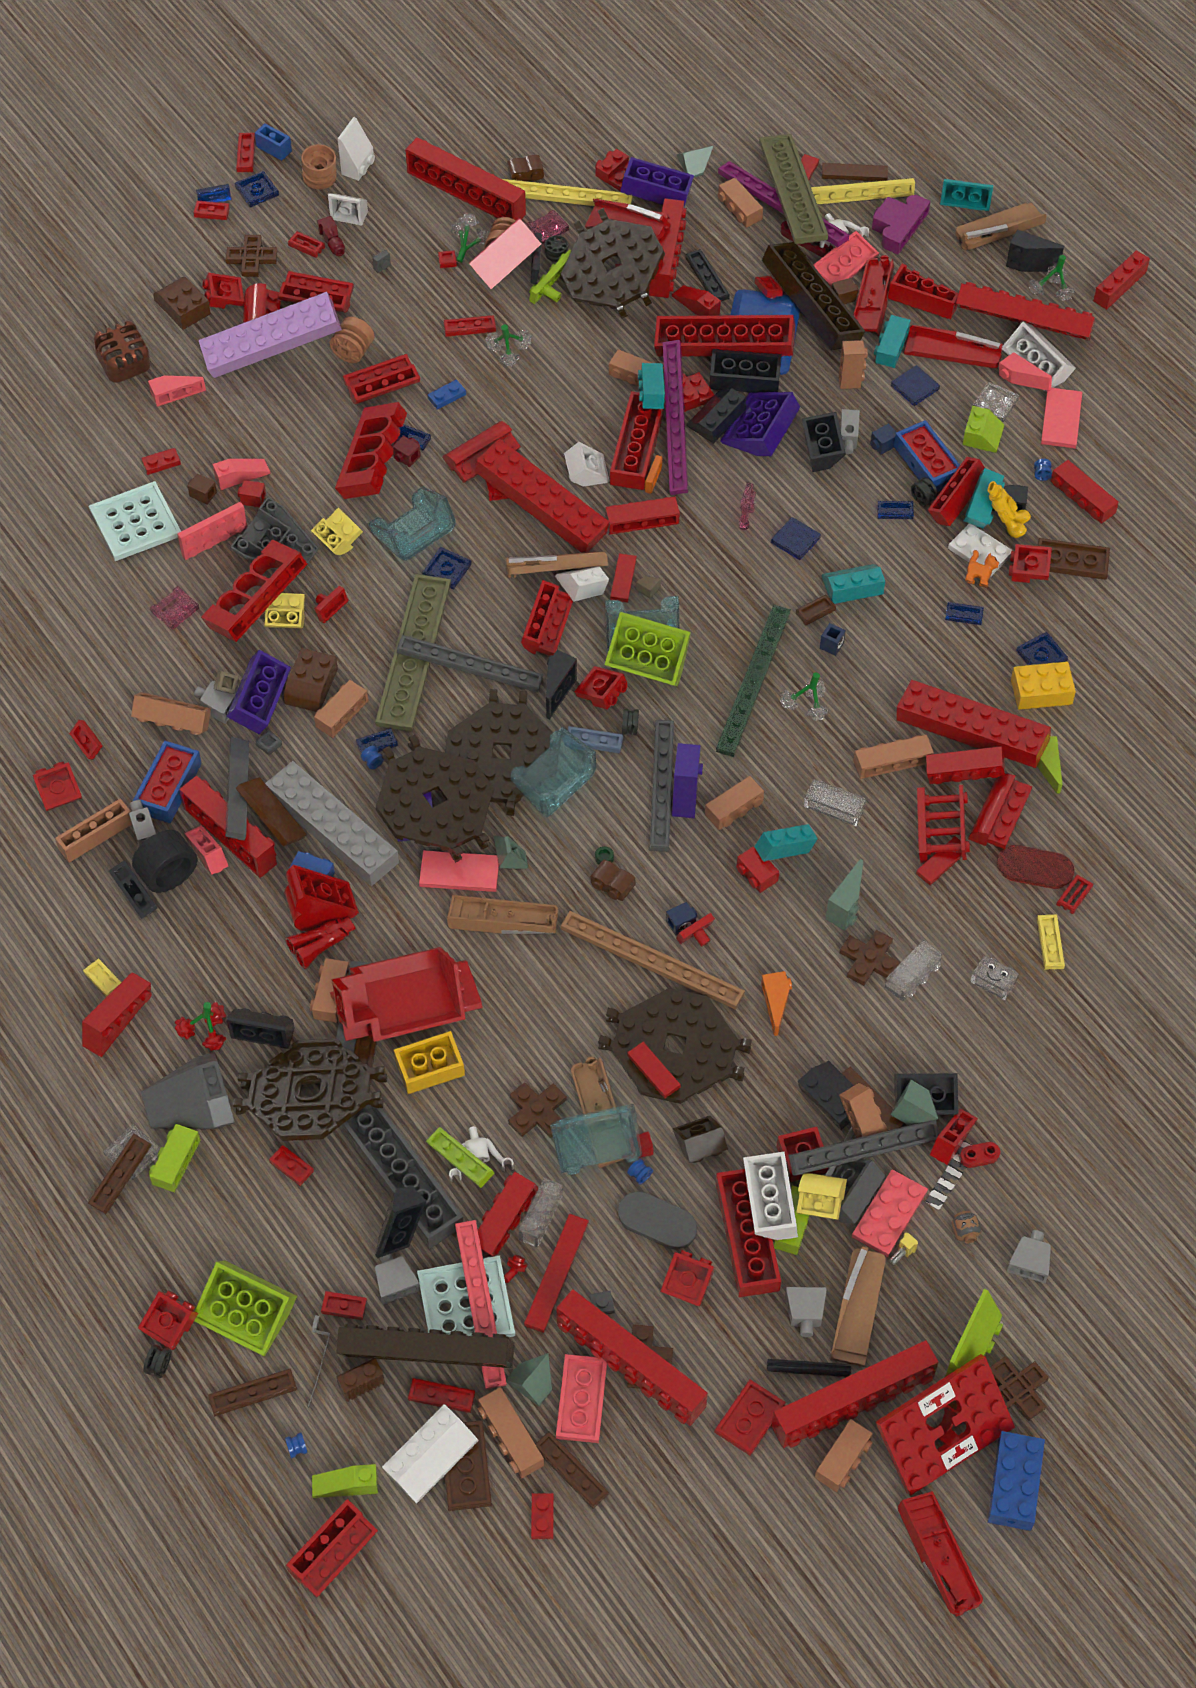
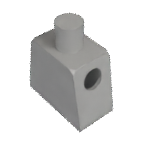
[840,409,860,454]
[194,681,239,724]
[129,800,156,846]
[1007,1230,1051,1283]
[375,1254,420,1305]
[785,1287,827,1337]

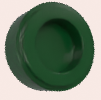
[595,846,614,864]

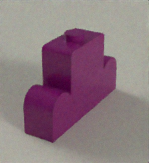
[872,195,931,255]

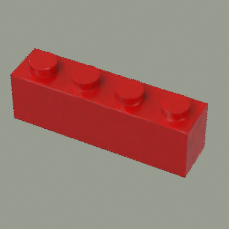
[1093,250,1150,310]
[928,457,985,526]
[1051,460,1119,524]
[605,497,680,535]
[926,746,1005,784]

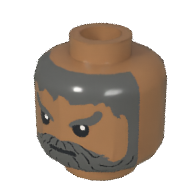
[951,1211,982,1243]

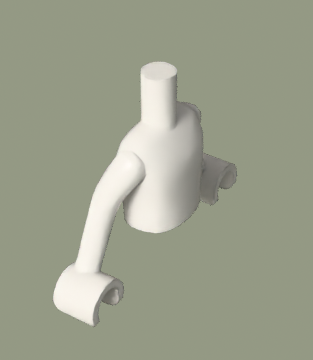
[820,213,869,248]
[449,1126,514,1182]

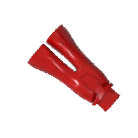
[285,917,355,969]

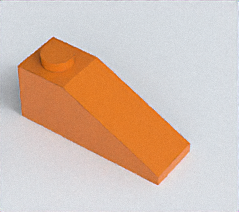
[761,971,792,1036]

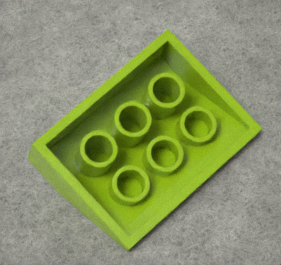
[605,612,691,687]
[195,1260,297,1356]
[945,1289,1004,1377]

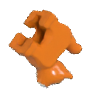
[965,550,1000,588]

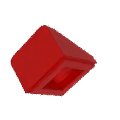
[629,1131,654,1159]

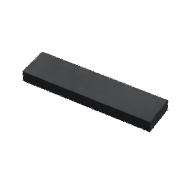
[530,232,542,285]
[685,249,730,302]

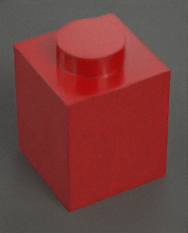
[238,480,266,508]

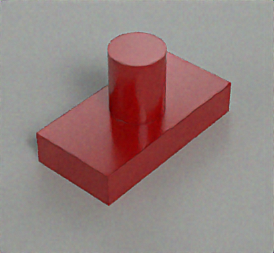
[314,586,349,623]
[676,913,715,947]

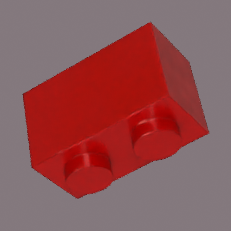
[736,846,779,893]

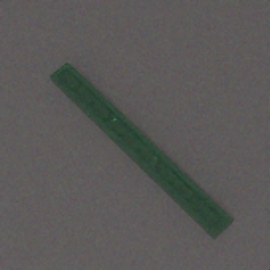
[716,604,791,757]

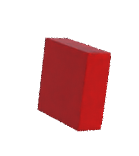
[438,250,457,268]

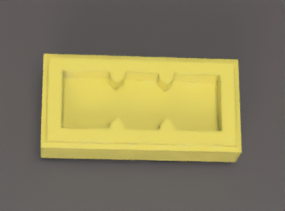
[83,959,121,997]

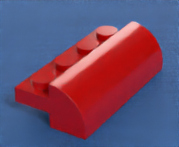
[278,271,354,313]
[243,283,280,323]
[343,354,420,405]
[442,421,521,483]
[521,580,573,656]
[968,774,1033,849]
[285,1499,378,1598]

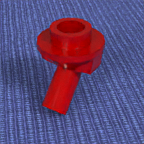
[504,1255,528,1283]

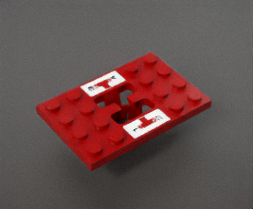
[876,1354,1015,1496]

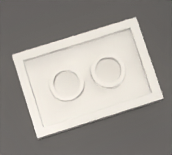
[948,524,1013,577]

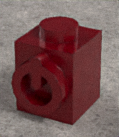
[393,436,421,467]

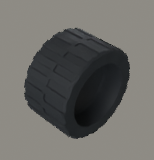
[132,830,198,893]

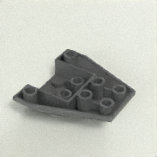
[230,497,319,575]
[141,1052,235,1129]

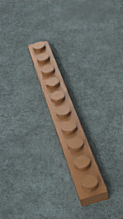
[561,911,745,1010]

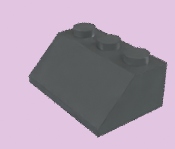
[832,1159,885,1224]

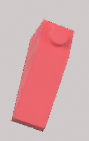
[999,352,1052,391]
[148,375,206,407]
[213,459,271,490]
[184,825,228,875]

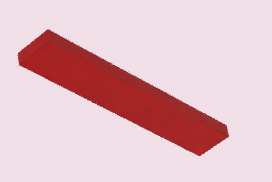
[524,1213,589,1333]

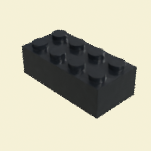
[709,349,782,393]

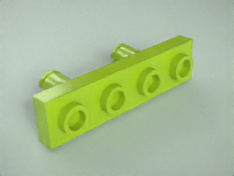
[529,249,571,305]

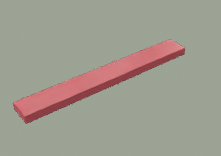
[455,1220,507,1390]

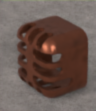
[94,321,150,383]

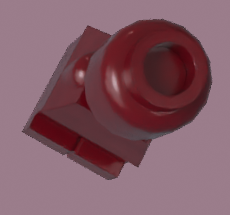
[317,216,345,256]

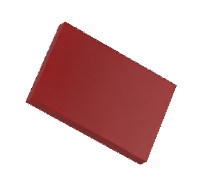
[714,1379,786,1456]

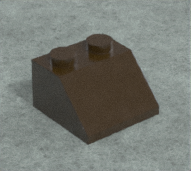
[672,1115,728,1163]

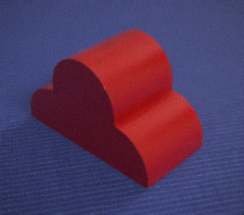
[284,865,359,931]

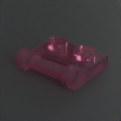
[525,210,569,244]
[739,482,756,530]
[150,586,199,630]

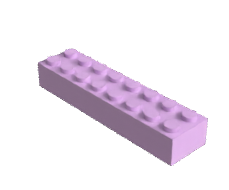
[199,292,342,378]

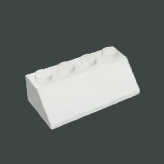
[1002,322,1076,392]
[743,1152,798,1240]
[382,1404,479,1504]

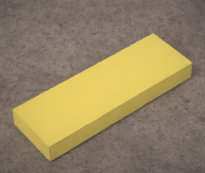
[1037,914,1065,970]

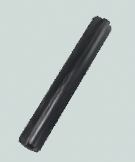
[767,1359,851,1377]

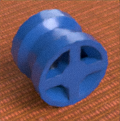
[1034,459,1052,481]
[361,746,384,770]
[627,1158,653,1185]
[285,1432,308,1458]

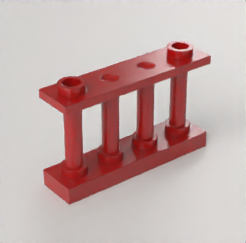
[917,785,970,863]

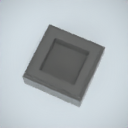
[255,730,282,756]

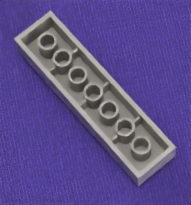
[265,761,399,887]

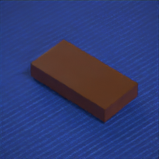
[796,594,836,626]

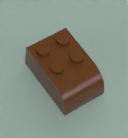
[153,277,211,330]
[284,648,338,712]

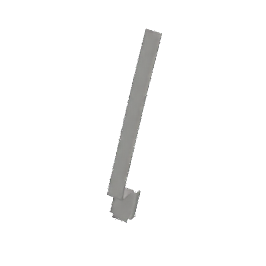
[308,1315,330,1408]

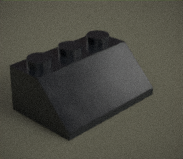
[686,388,747,444]
[802,412,846,472]
[226,1008,295,1049]
[797,1061,854,1130]
[894,1073,958,1115]
[375,1185,426,1258]

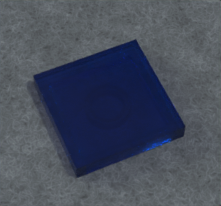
[235,171,279,208]
[891,365,940,406]
[771,517,821,560]
[422,547,472,590]
[1016,632,1068,665]

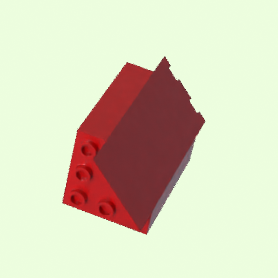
[330,947,483,1042]

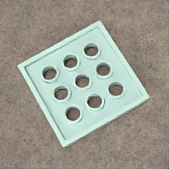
[89,481,181,561]
[417,1255,515,1337]

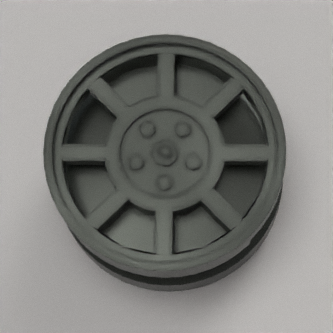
[545,235,568,262]
[911,477,938,506]
[622,708,639,735]
[143,1344,172,1378]

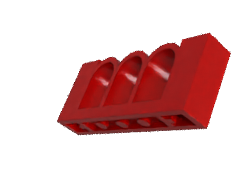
[335,402,407,499]
[201,540,307,642]

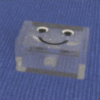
[970,955,1019,1000]

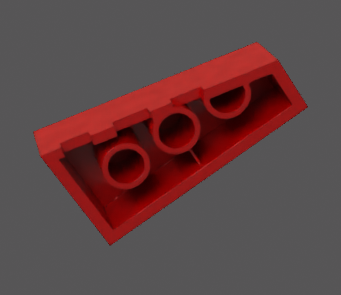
[888,263,959,320]
[82,972,152,1057]
[477,1171,541,1257]

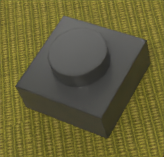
[373,250,391,273]
[590,1291,615,1315]

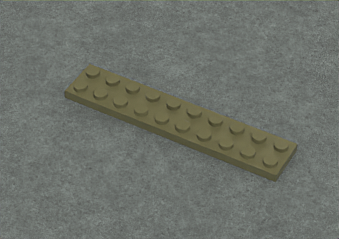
[759,134,828,244]
[375,574,451,732]

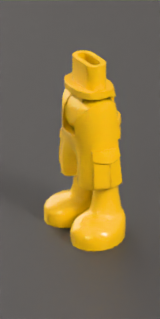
[987,481,1031,538]

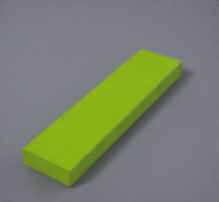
[426,1127,495,1188]

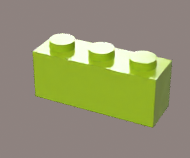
[149,1124,201,1193]
[772,1185,810,1255]

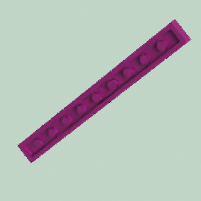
[718,161,849,247]
[663,340,688,495]

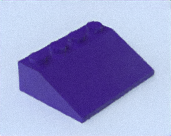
[721,392,800,456]

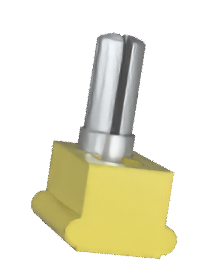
[890,1233,918,1265]

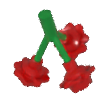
[175,1002,226,1051]

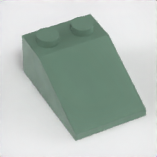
[826,859,863,931]

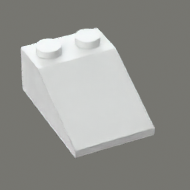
[338,117,375,181]

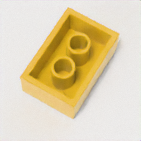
[1011,662,1076,710]
[394,1031,465,1094]

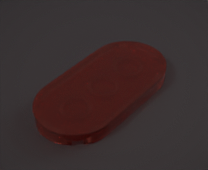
[997,845,1075,889]

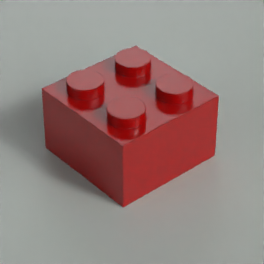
[776,1127,829,1183]

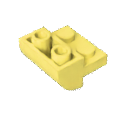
[311,508,363,555]
[265,593,305,629]
[796,1173,847,1220]

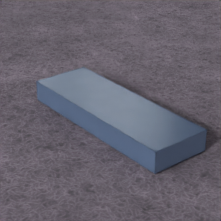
[565,726,624,753]

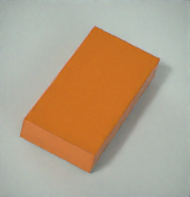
[645,455,663,494]

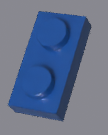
[428,379,466,410]

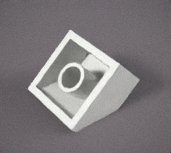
[328,193,368,225]
[564,442,610,486]
[555,567,609,602]

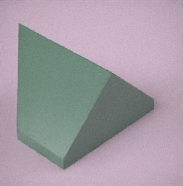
[677,146,713,177]
[494,836,528,869]
[890,1080,938,1125]
[506,1353,552,1406]

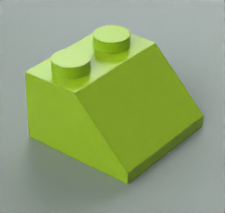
[962,406,1004,453]

